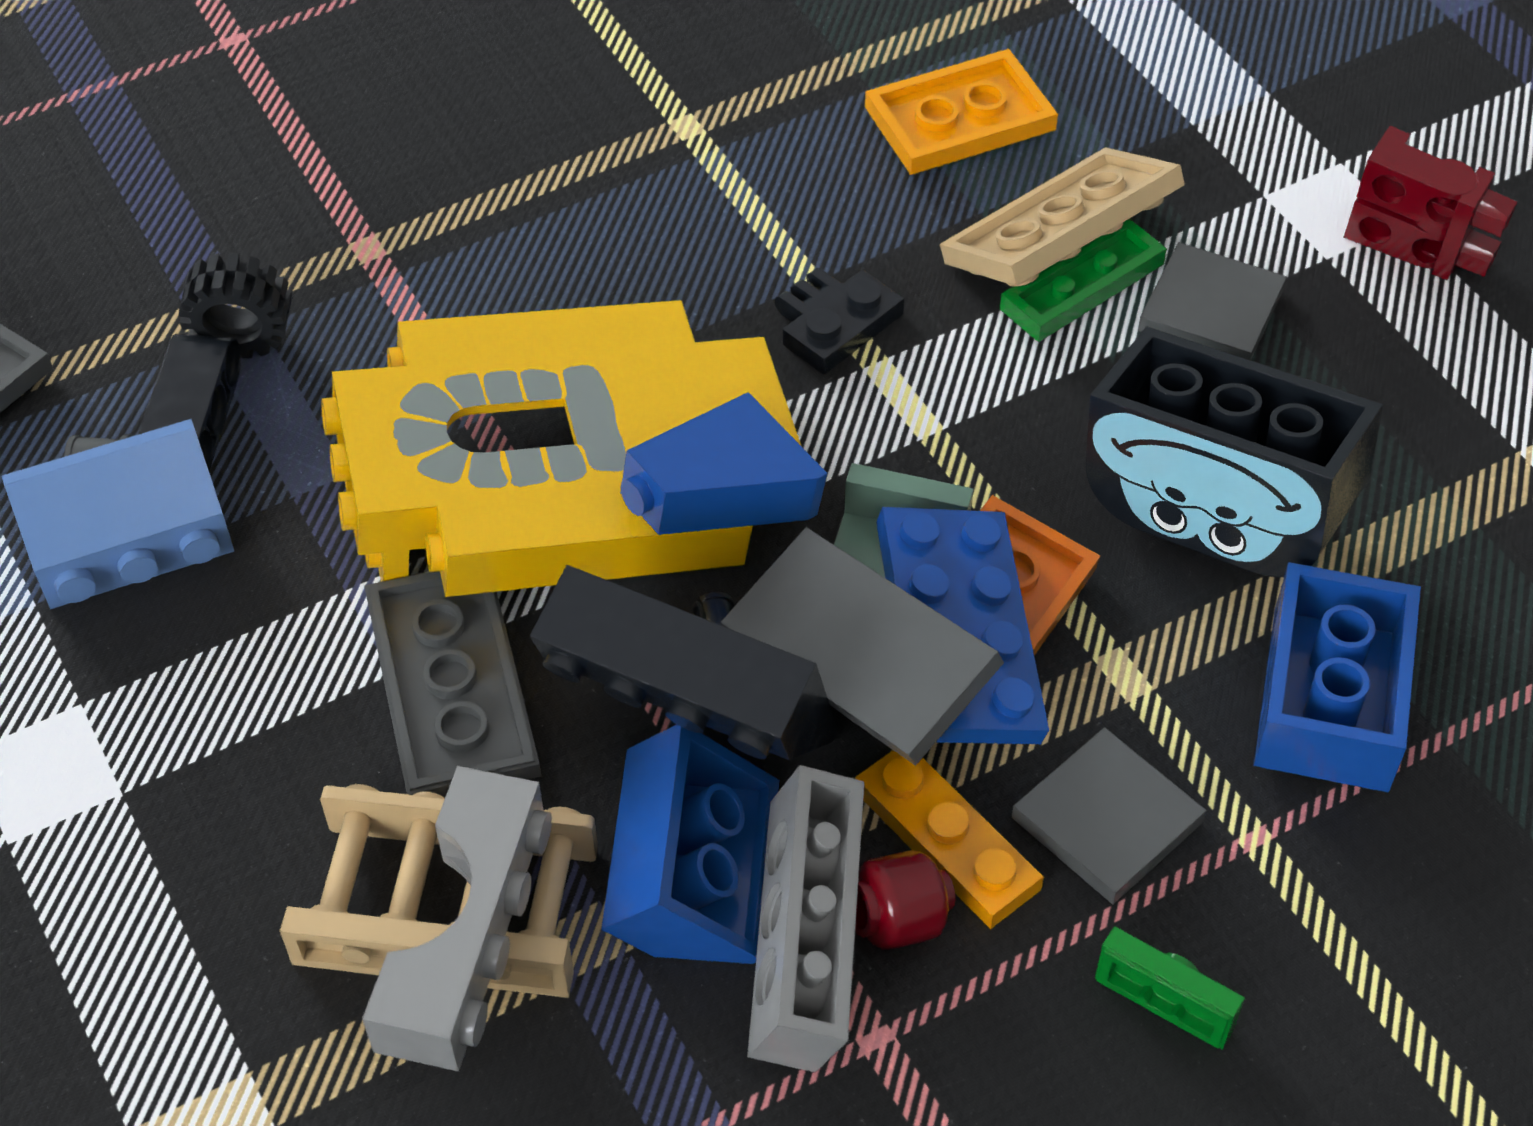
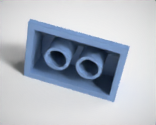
[2,419,234,609]

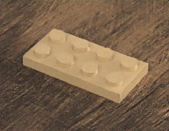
[940,147,1185,286]

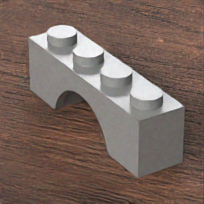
[362,766,552,1072]

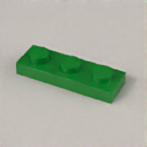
[1000,219,1167,342]

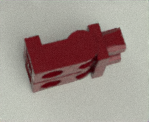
[1343,126,1518,281]

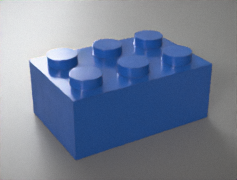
[1254,562,1421,793]

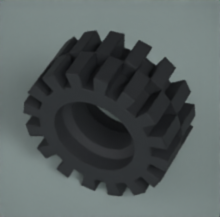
[178,253,292,358]

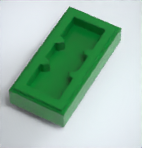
[1095,926,1245,1050]

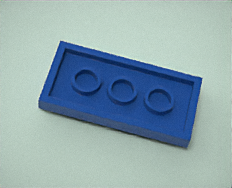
[876,507,1049,744]

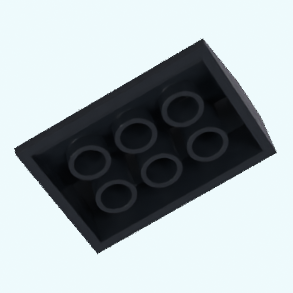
[530,565,838,760]

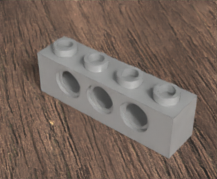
[747,765,864,1072]

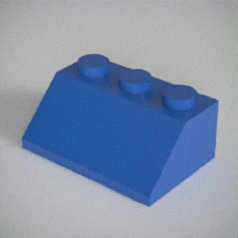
[601,724,779,964]

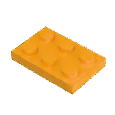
[865,49,1058,175]

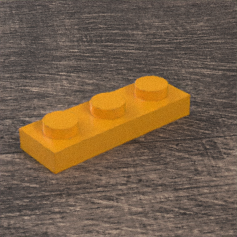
[855,750,1044,929]

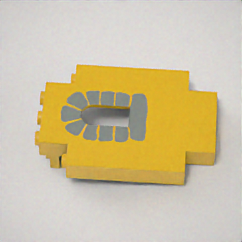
[321,300,801,597]

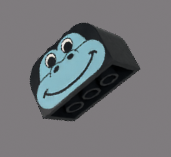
[1086,326,1383,577]

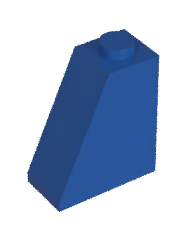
[620,392,828,535]

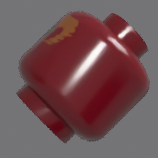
[855,850,955,950]

